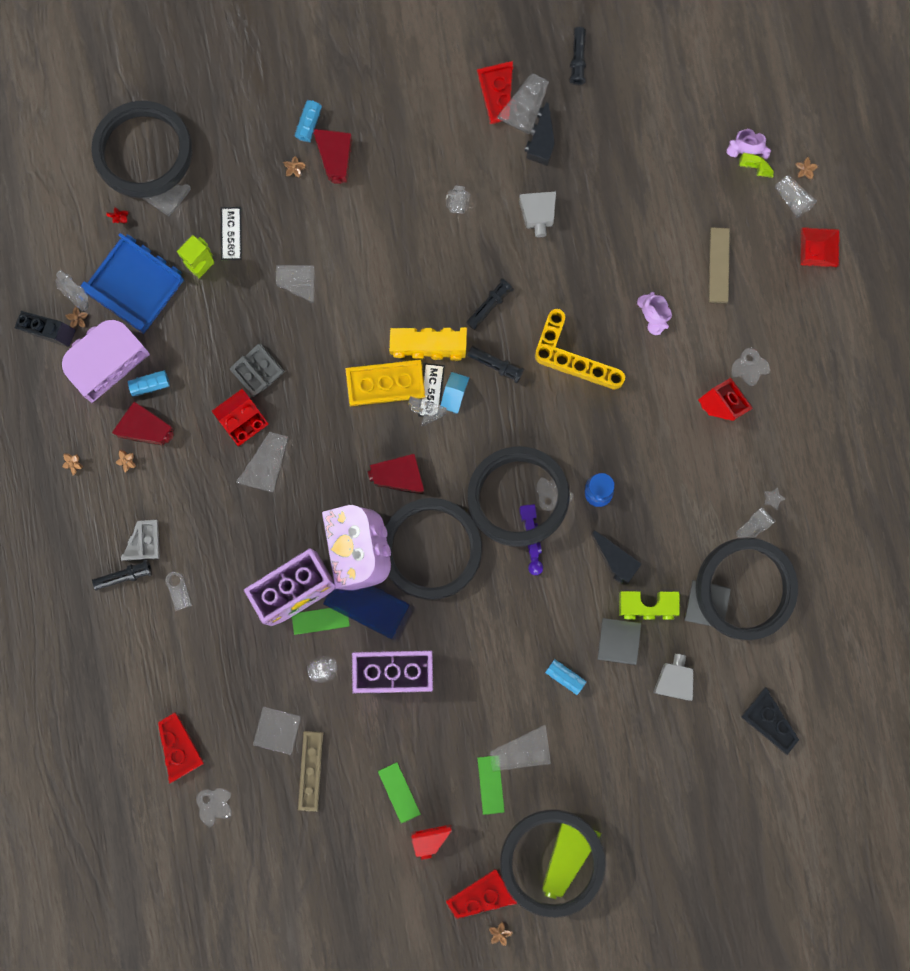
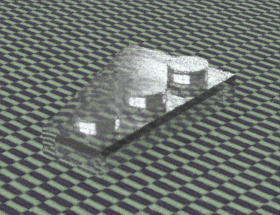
[497,74,549,133]
[236,432,289,493]
[490,725,551,771]

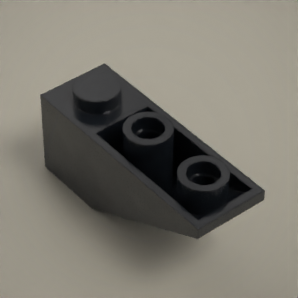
[525,102,555,166]
[14,311,76,347]

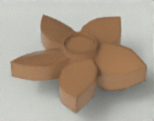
[284,156,306,178]
[795,157,818,179]
[65,307,88,328]
[116,450,136,473]
[62,453,83,475]
[489,922,513,946]

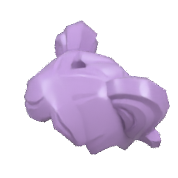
[727,129,771,160]
[637,292,672,335]

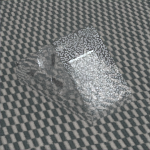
[408,396,447,427]

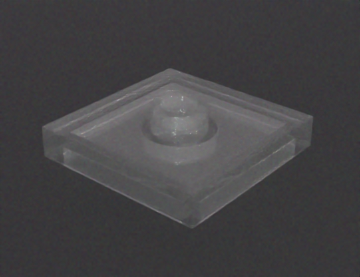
[253,707,301,755]

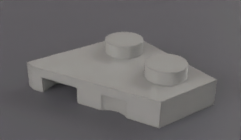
[121,520,159,561]

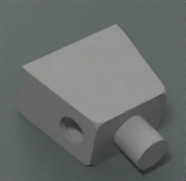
[519,192,556,237]
[653,654,693,701]

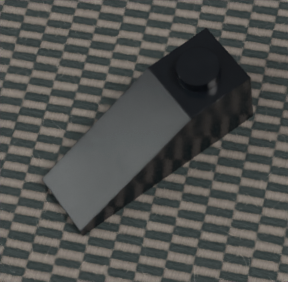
[591,530,642,584]

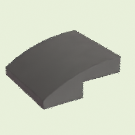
[230,343,285,397]
[684,580,731,626]
[597,618,641,665]

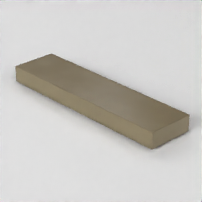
[708,228,730,303]
[298,731,323,811]

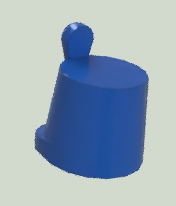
[585,473,614,507]

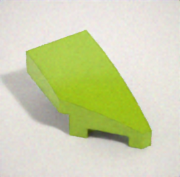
[739,153,774,177]

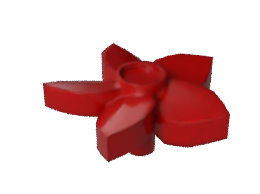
[106,207,129,223]

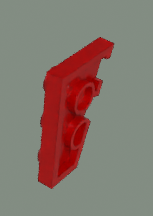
[477,61,513,124]
[158,712,205,784]
[446,869,517,919]

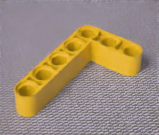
[535,309,625,389]

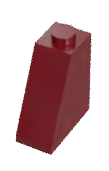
[313,129,352,184]
[112,402,174,445]
[367,454,424,494]

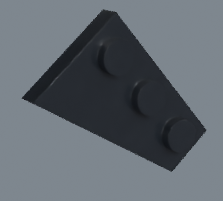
[741,687,799,755]

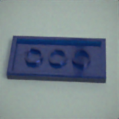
[323,586,410,640]

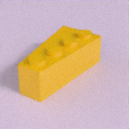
[389,328,467,361]

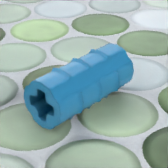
[295,100,322,142]
[128,370,170,397]
[545,659,587,695]

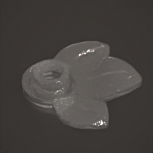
[732,348,770,386]
[536,477,574,511]
[196,788,231,827]

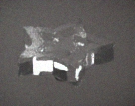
[764,488,785,510]

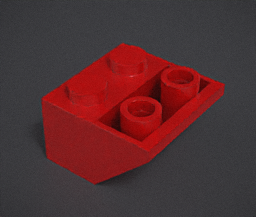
[212,389,269,447]

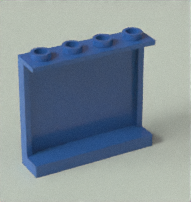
[79,233,184,334]

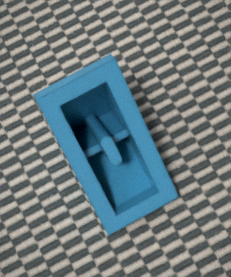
[440,372,469,414]

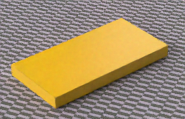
[346,360,425,406]

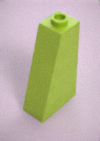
[542,823,601,899]

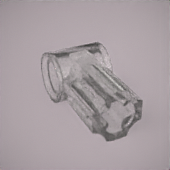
[735,507,775,538]
[165,572,192,611]

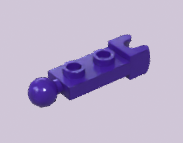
[519,504,543,575]

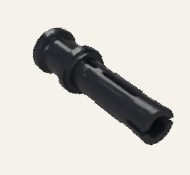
[569,27,586,85]
[466,278,514,330]
[467,345,524,384]
[92,559,153,591]

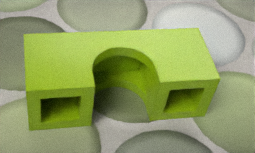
[177,235,215,279]
[619,591,679,620]

